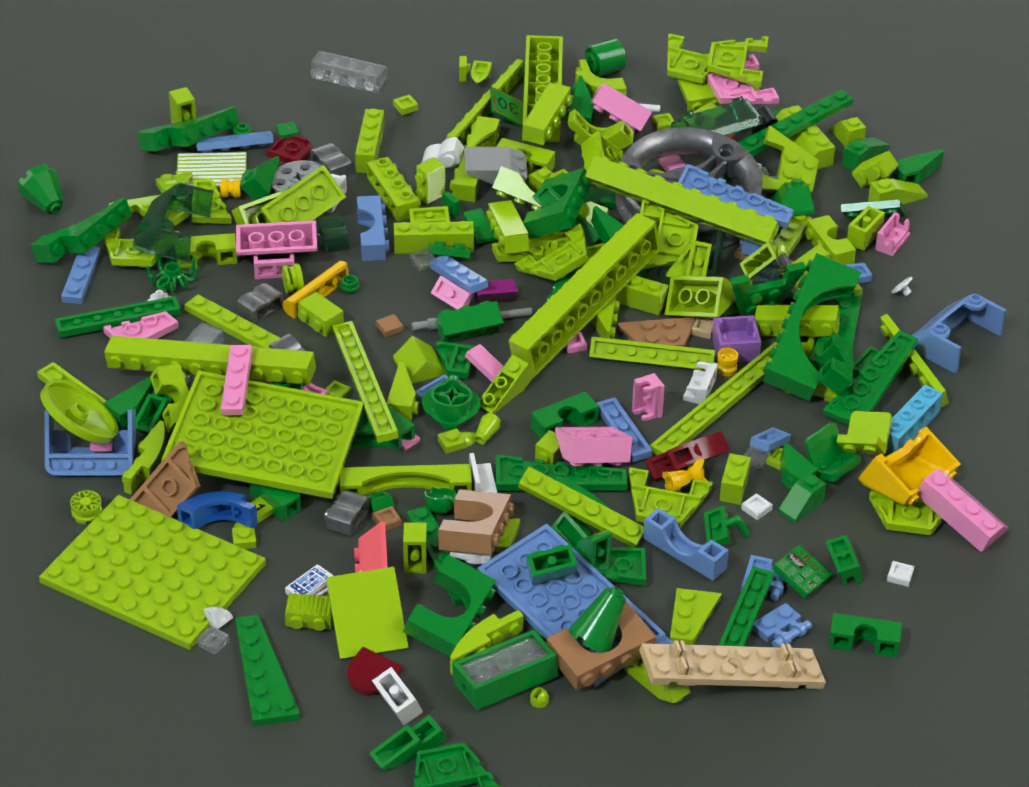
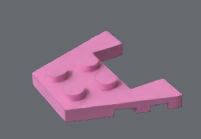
[707,54,779,104]

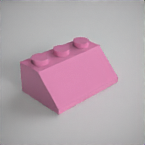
[590,83,652,133]
[555,427,633,466]

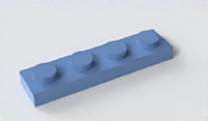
[196,131,273,153]
[61,247,101,304]
[430,255,488,294]
[596,397,652,462]

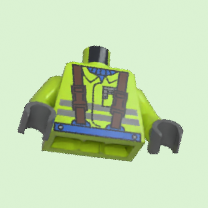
[739,242,791,286]

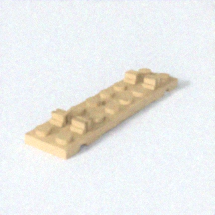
[639,640,826,689]

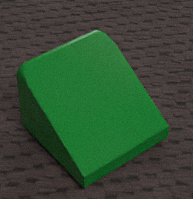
[368,491,394,513]

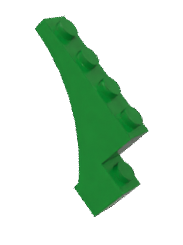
[137,106,239,152]
[31,198,132,263]

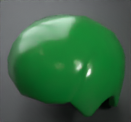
[424,487,457,514]

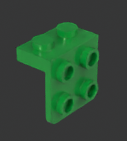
[805,422,861,482]

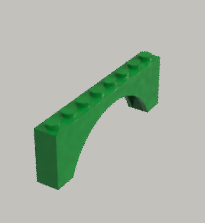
[762,253,861,401]
[249,405,415,522]

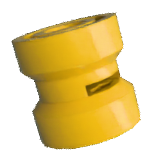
[220,179,242,198]
[717,348,738,377]

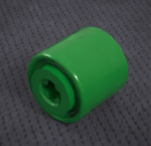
[585,38,627,77]

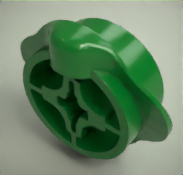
[422,375,480,431]

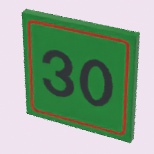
[490,87,523,127]

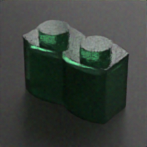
[316,214,349,252]

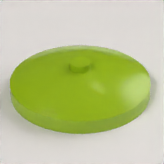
[40,380,118,444]

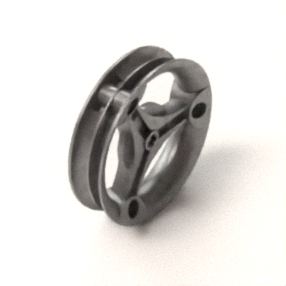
[616,127,763,253]

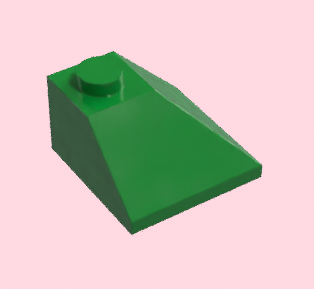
[770,179,814,216]

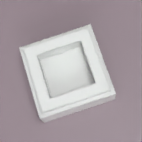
[741,493,773,520]
[887,561,915,587]

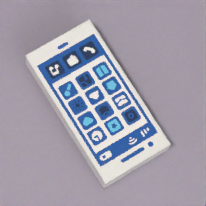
[285,564,333,596]

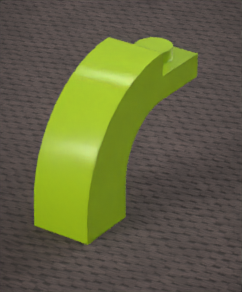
[575,59,627,98]
[568,109,634,149]

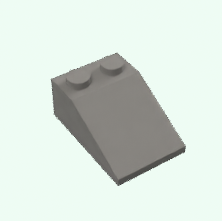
[464,147,527,184]

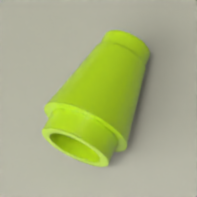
[474,413,501,445]

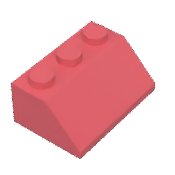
[354,522,388,573]

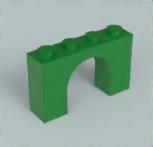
[523,168,593,239]
[403,555,496,657]

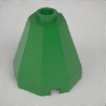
[18,164,63,214]

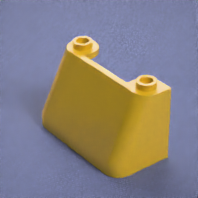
[858,427,961,506]

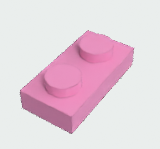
[431,276,474,309]

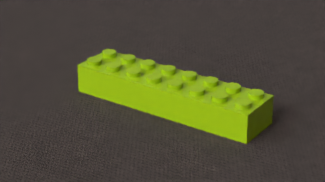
[522,35,563,143]

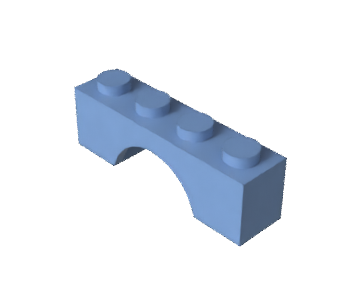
[357,195,389,261]
[643,508,729,581]

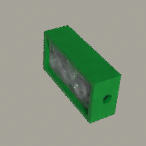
[452,630,558,710]

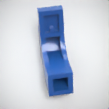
[177,492,258,529]

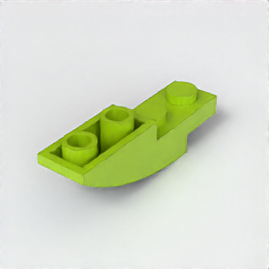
[122,421,166,495]
[450,610,524,675]

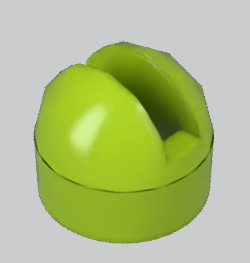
[530,687,549,708]

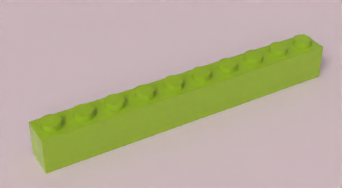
[585,155,779,246]
[104,336,316,385]

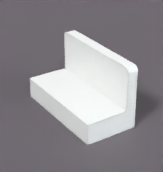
[469,453,497,493]

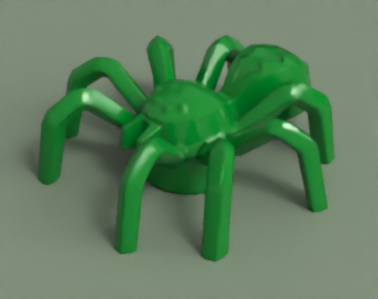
[146,251,199,293]

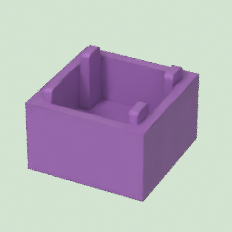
[712,315,761,362]

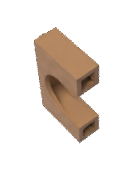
[438,489,514,555]
[547,601,656,690]

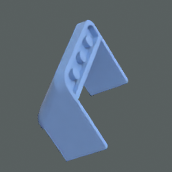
[911,294,1006,374]
[44,409,136,475]

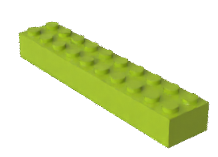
[508,213,661,378]

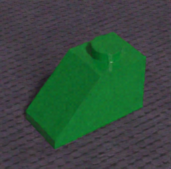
[780,443,818,490]
[778,473,826,523]
[576,531,612,570]

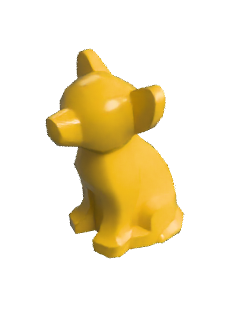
[662,458,707,492]

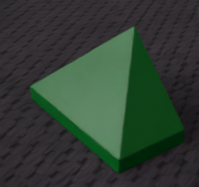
[551,512,592,546]

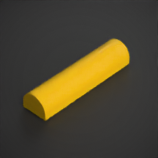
[283,261,349,319]

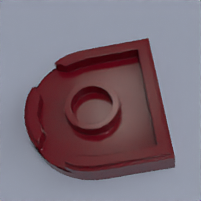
[266,135,312,163]
[347,647,403,696]

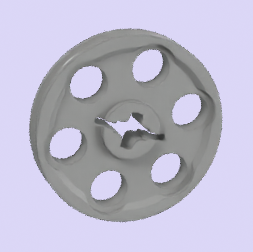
[271,160,322,194]

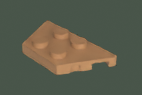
[618,317,696,347]
[130,441,200,518]

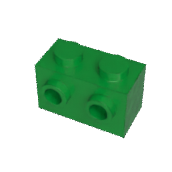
[526,544,577,585]

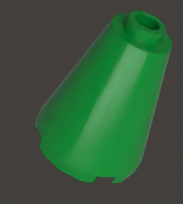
[568,586,626,653]

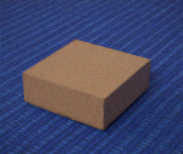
[376,314,404,337]
[372,506,402,531]

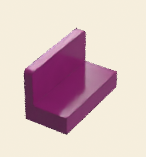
[475,279,518,304]

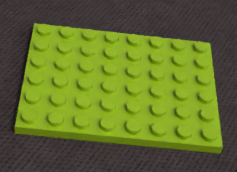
[161,370,364,499]
[39,495,266,650]

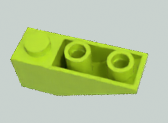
[591,296,620,339]
[480,355,535,414]

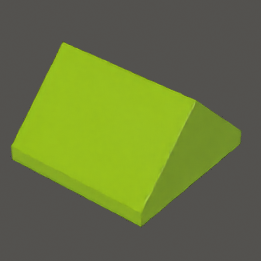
[393,336,446,384]

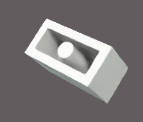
[372,667,423,726]

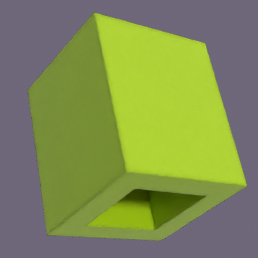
[535,430,563,464]

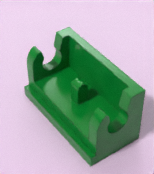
[825,535,862,586]

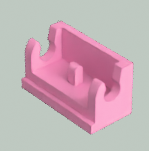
[875,213,910,256]
[253,252,295,279]
[632,373,665,421]

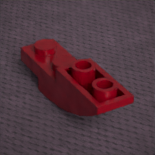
[645,431,730,481]

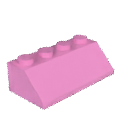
[236,220,318,256]
[918,469,1009,553]

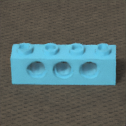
[886,385,943,454]

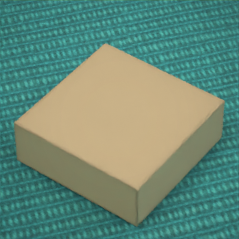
[691,317,713,339]

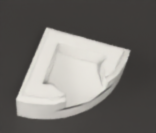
[203,607,233,630]

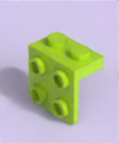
[836,411,893,454]

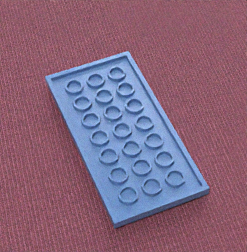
[477,524,666,687]

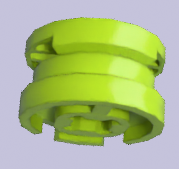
[281,263,304,293]
[70,490,102,524]

